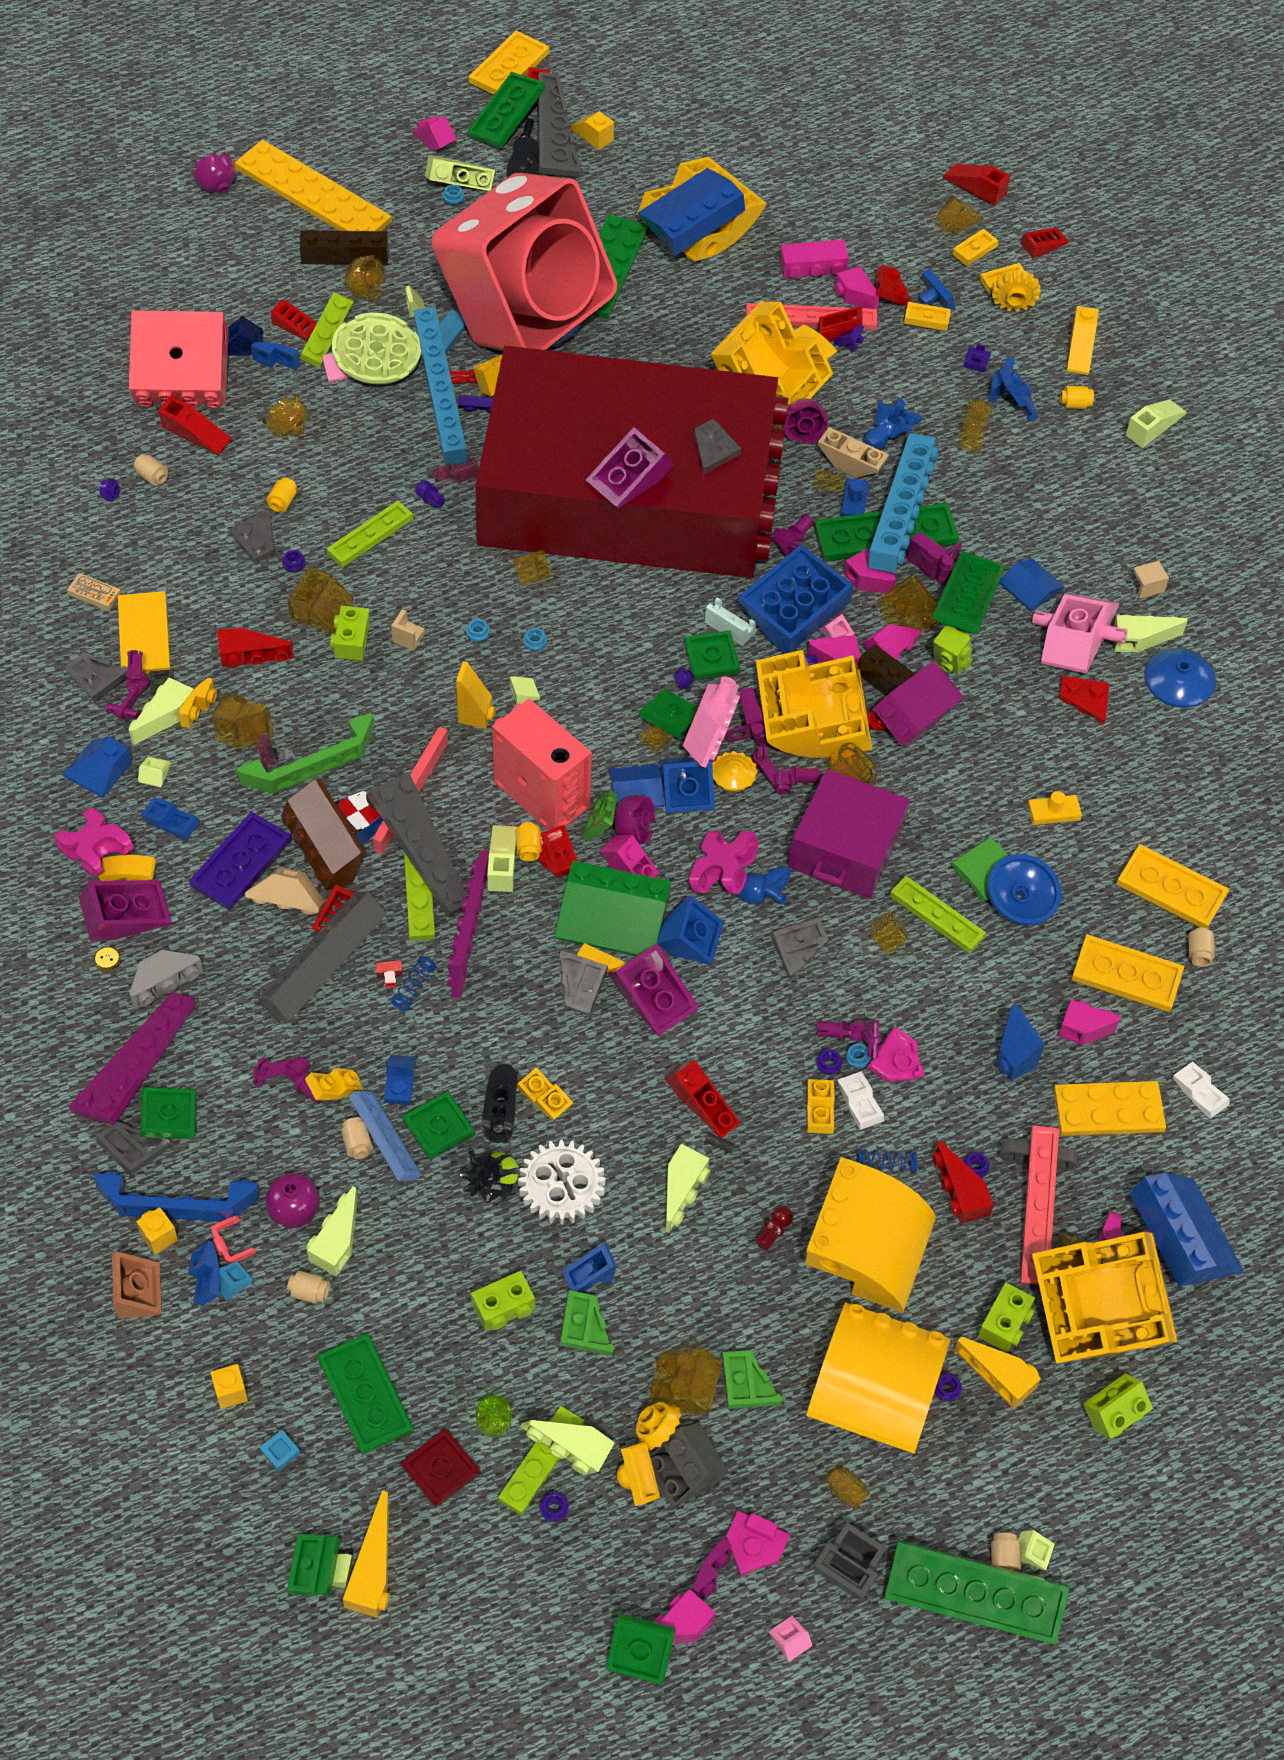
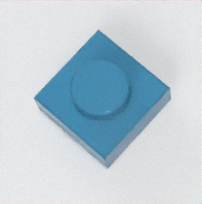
[260,1430,300,1472]

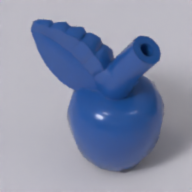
[736,866,791,905]

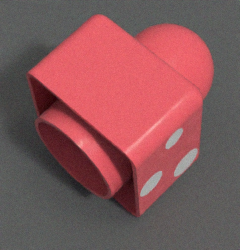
[431,173,617,351]

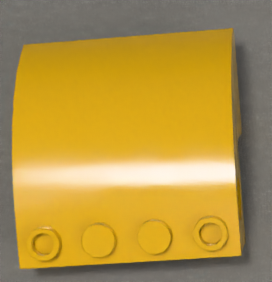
[637,157,767,262]
[711,301,833,428]
[756,650,873,758]
[805,1157,936,1313]
[1032,1232,1178,1364]
[806,1302,951,1454]

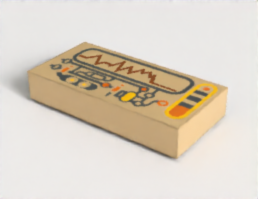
[67,573,121,611]

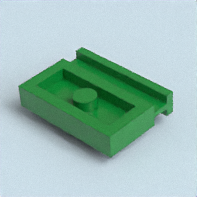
[287,1534,341,1597]

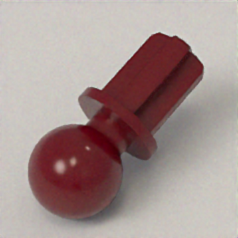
[756,1206,793,1250]

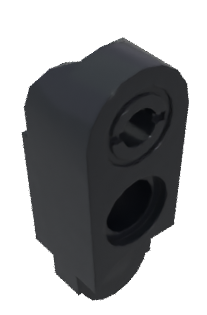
[482,1064,517,1143]

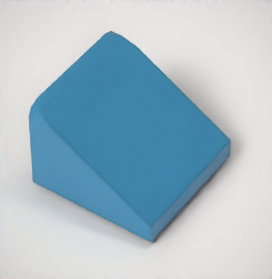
[219,1261,254,1301]

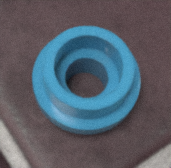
[443,184,464,204]
[466,619,490,642]
[523,628,547,651]
[846,1043,872,1069]

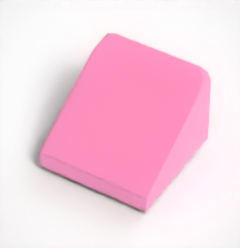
[322,351,350,382]
[819,614,855,638]
[768,1616,812,1661]

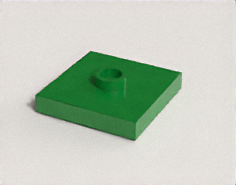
[684,630,740,681]
[639,689,698,739]
[140,1087,196,1139]
[402,1091,475,1161]
[606,1613,676,1685]

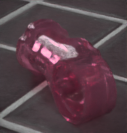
[431,457,479,484]

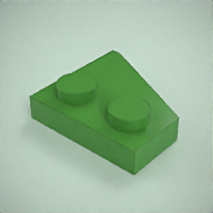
[581,789,618,841]
[559,1290,614,1355]
[722,1350,782,1409]

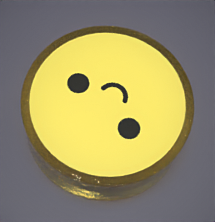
[94,946,121,973]

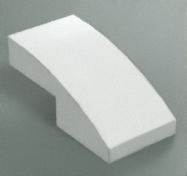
[1173,1062,1229,1119]
[838,1071,884,1130]

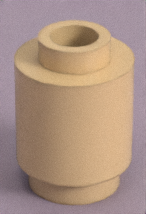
[133,454,168,486]
[1188,927,1215,967]
[341,1117,373,1159]
[287,1270,330,1304]
[991,1533,1021,1572]

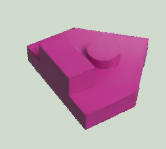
[866,1026,925,1083]
[726,1511,790,1577]

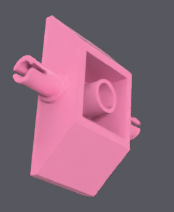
[1033,593,1128,674]
[683,676,740,768]

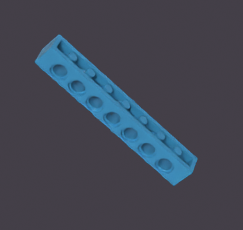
[413,307,468,468]
[868,433,939,573]

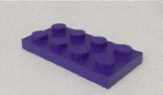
[189,811,292,911]

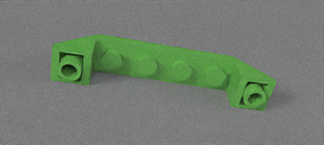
[236,713,374,794]

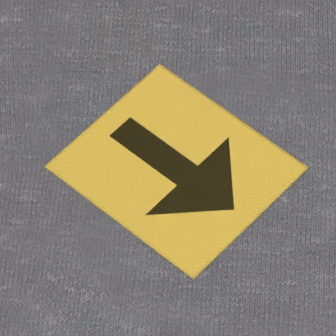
[812,469,846,493]

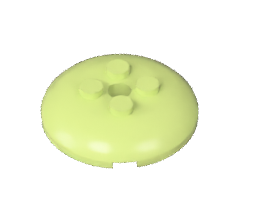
[332,313,421,384]

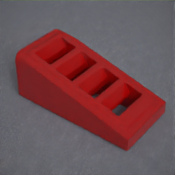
[1021,227,1069,258]
[271,299,317,342]
[819,306,863,341]
[312,884,354,932]

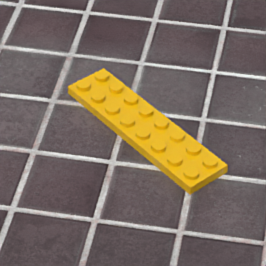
[234,139,392,231]

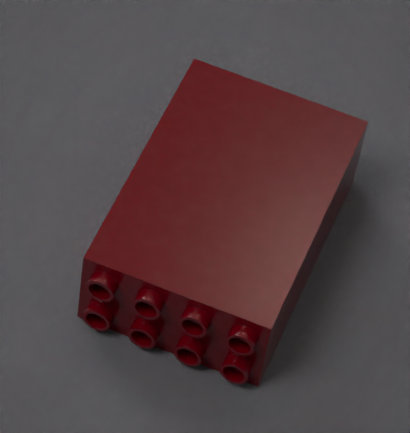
[475,345,789,578]

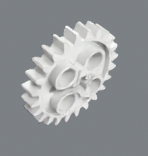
[518,1140,605,1225]

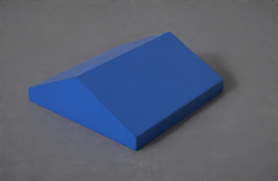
[999,558,1065,612]
[609,764,664,808]

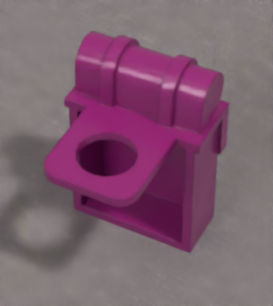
[907,531,962,586]
[725,687,770,748]

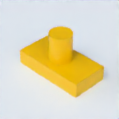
[1028,791,1082,825]

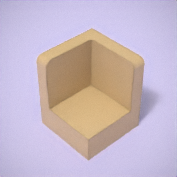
[1134,561,1169,599]
[391,609,425,650]

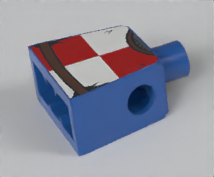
[334,791,383,846]

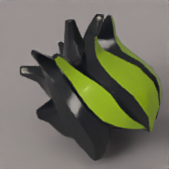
[459,1152,519,1203]

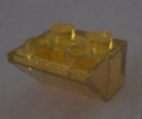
[288,567,354,634]
[212,692,274,749]
[647,1347,722,1416]

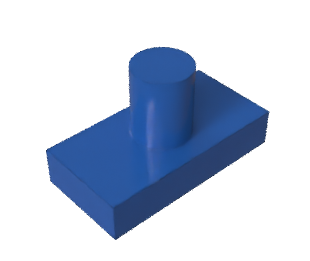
[918,268,955,311]
[841,478,870,516]

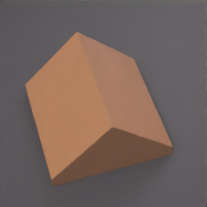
[112,1251,162,1319]

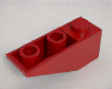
[943,164,1011,206]
[158,396,231,456]
[217,628,294,667]
[664,1059,741,1138]
[932,1141,994,1223]

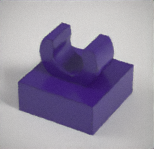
[835,324,864,351]
[964,343,992,373]

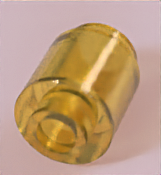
[827,1467,870,1510]

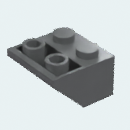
[650,1424,729,1508]

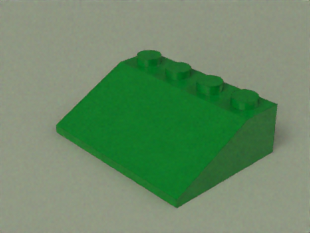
[555,861,671,956]

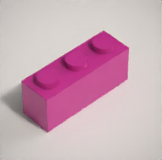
[779,240,849,278]

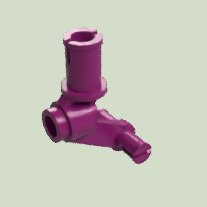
[772,514,814,556]
[106,650,149,720]
[752,746,820,794]
[817,1020,881,1058]
[253,1056,321,1104]

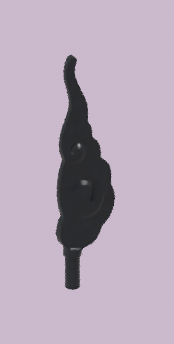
[507,118,540,178]

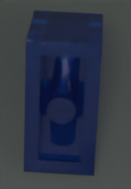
[228,316,263,356]

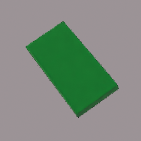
[466,72,546,149]
[317,1333,414,1455]

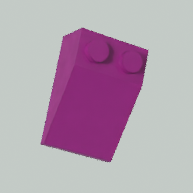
[586,427,674,508]
[873,660,964,746]
[79,880,172,941]
[608,943,699,1036]

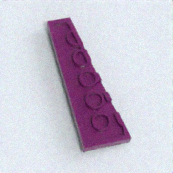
[447,850,489,998]
[68,992,196,1125]

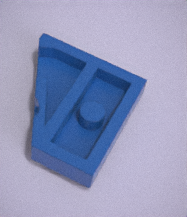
[999,365,1039,422]

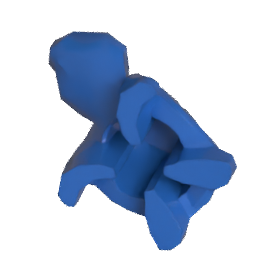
[864,398,922,450]

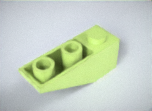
[425,155,495,191]
[1126,399,1187,448]
[1114,615,1187,652]
[129,678,194,745]
[487,825,517,892]
[666,1144,711,1233]
[306,1186,358,1276]
[520,1420,615,1475]

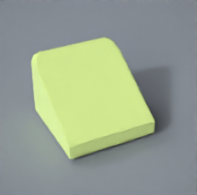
[405,286,425,317]
[510,676,540,704]
[138,757,171,787]
[1018,1530,1055,1570]
[332,1554,353,1589]

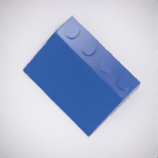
[637,168,745,256]
[738,544,854,654]
[1129,1173,1244,1287]

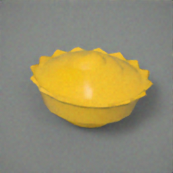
[712,751,758,792]
[635,1402,682,1450]

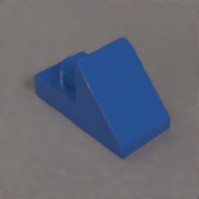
[384,1055,417,1105]
[562,1243,617,1293]

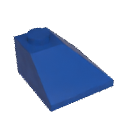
[62,737,132,798]
[660,757,715,813]
[657,895,724,965]
[997,1003,1045,1081]

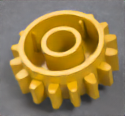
[992,270,1040,312]

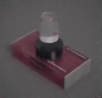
[256,733,293,773]

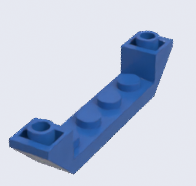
[94,1172,260,1222]

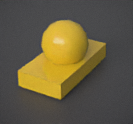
[617,1442,660,1506]

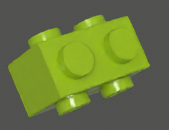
[330,606,370,661]
[933,625,973,675]
[471,1271,535,1332]
[978,1282,1036,1353]
[1083,1373,1153,1439]

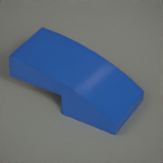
[251,342,300,371]
[989,357,1015,403]
[141,797,200,840]
[188,1240,220,1306]

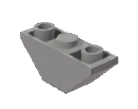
[129,950,203,1009]

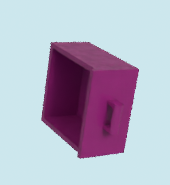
[788,769,910,899]

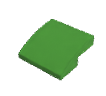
[951,838,1009,902]

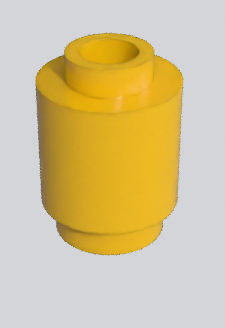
[1060,386,1094,409]
[266,478,297,512]
[515,822,542,861]

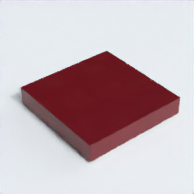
[400,1428,481,1508]

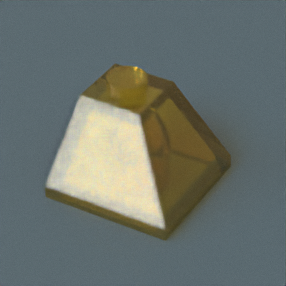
[877,574,938,632]

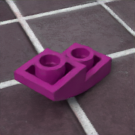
[693,1538,732,1598]

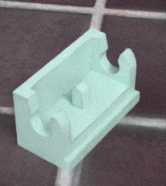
[705,598,757,646]

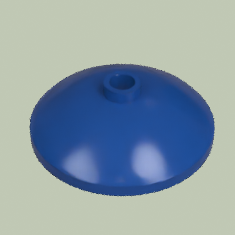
[1144,648,1216,708]
[987,854,1061,925]

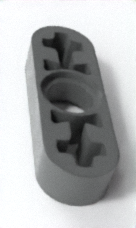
[1000,1140,1078,1171]

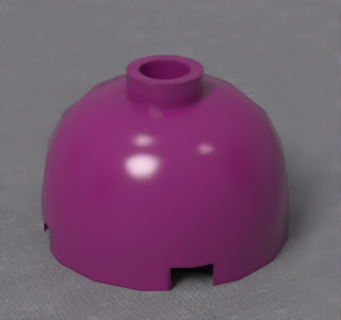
[191,152,235,193]
[783,398,828,444]
[612,795,655,844]
[266,1173,320,1228]

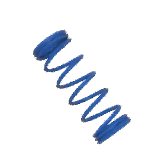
[391,956,436,1012]
[857,1149,918,1173]

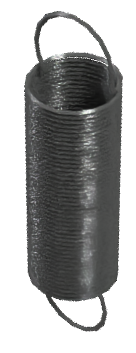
[699,1131,741,1155]

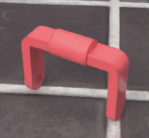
[211,1215,256,1264]

